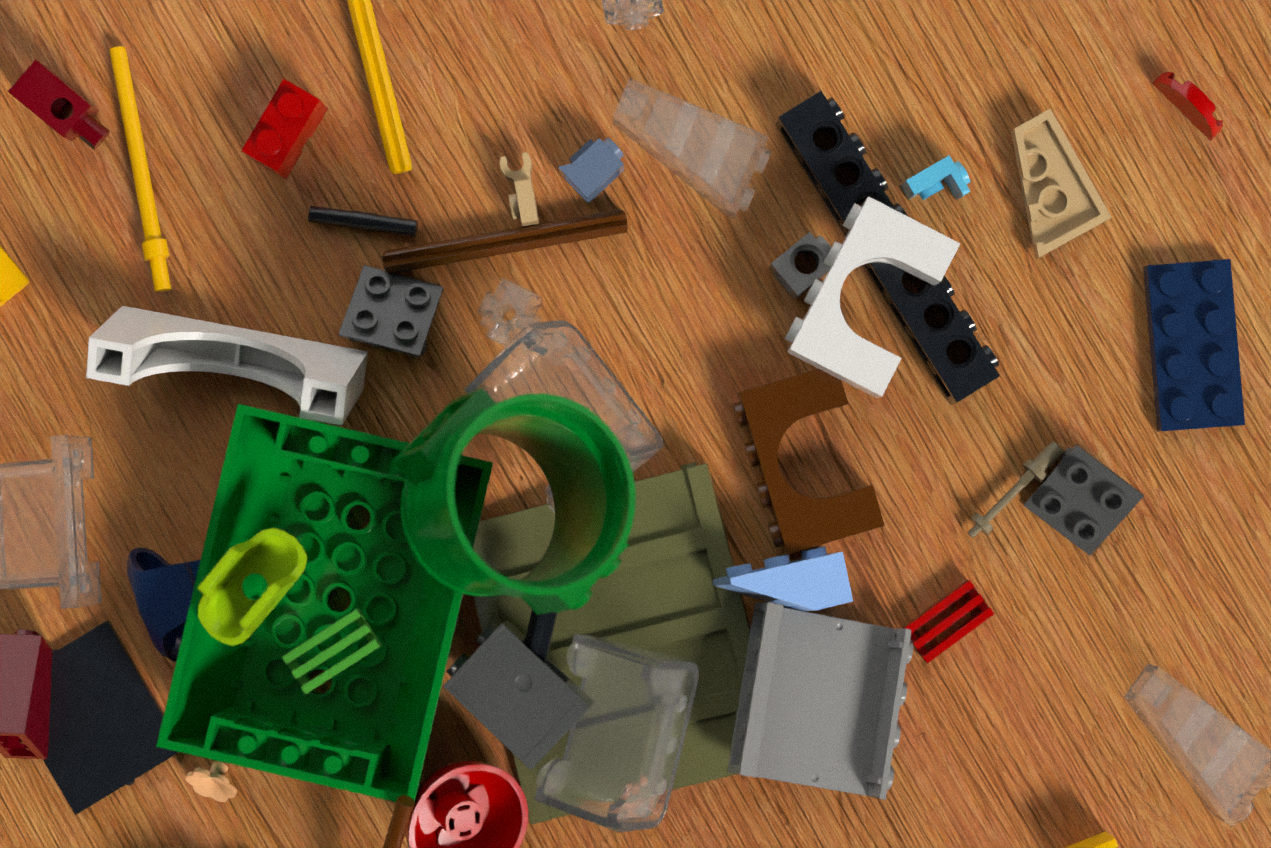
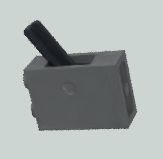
[443,610,594,770]

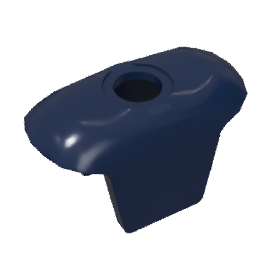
[127,547,201,662]

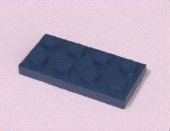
[1143,259,1245,432]

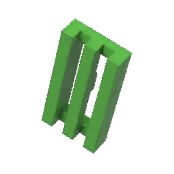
[282,608,382,694]

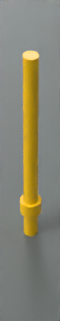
[109,46,172,292]

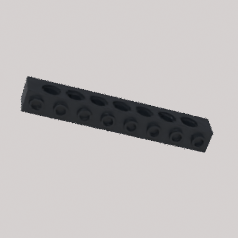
[776,91,1000,405]

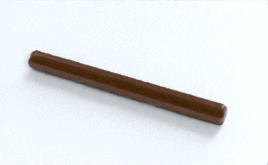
[382,210,628,274]

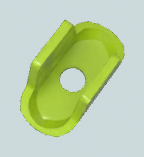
[197,528,307,646]

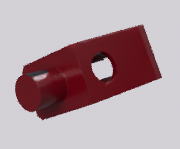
[7,59,110,150]

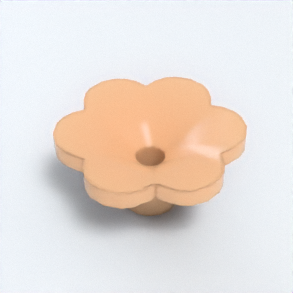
[185,761,237,802]

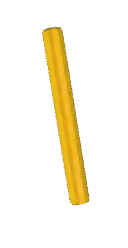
[347,0,412,174]

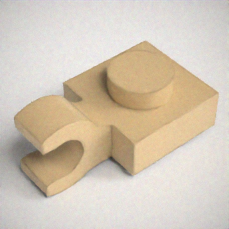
[500,152,540,227]

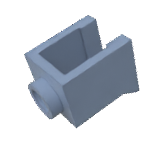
[558,137,624,204]

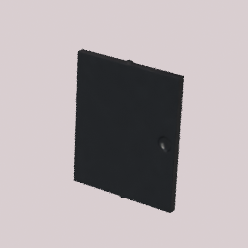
[43,620,179,815]

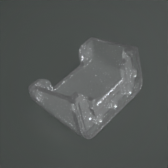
[464,320,664,513]
[535,634,699,832]

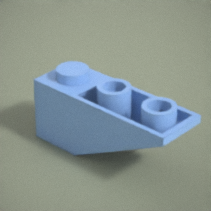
[712,546,853,611]

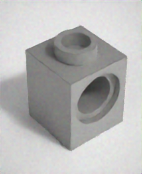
[768,232,831,300]

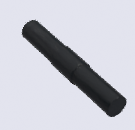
[308,206,418,237]

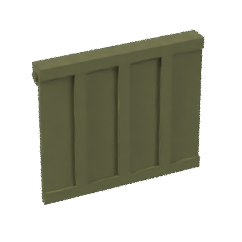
[473,462,751,825]

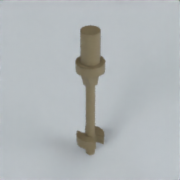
[967,441,1064,538]

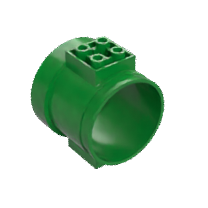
[392,387,636,615]

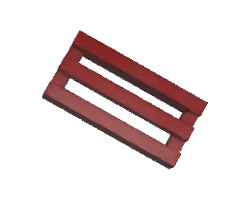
[901,579,995,664]

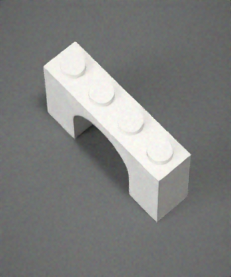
[785,196,960,398]

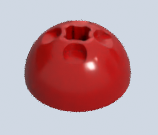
[405,761,528,848]

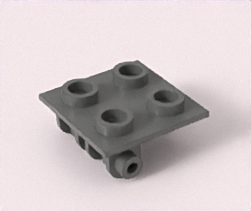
[338,265,443,358]
[1023,444,1144,555]

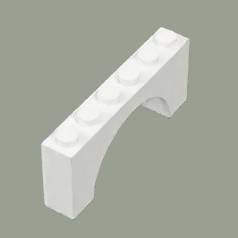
[86,306,368,426]

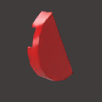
[1152,72,1223,141]

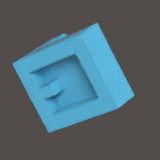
[900,155,970,201]

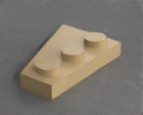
[1011,109,1112,260]

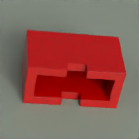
[241,78,328,180]

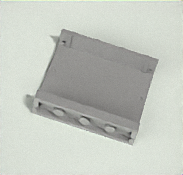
[727,602,913,800]

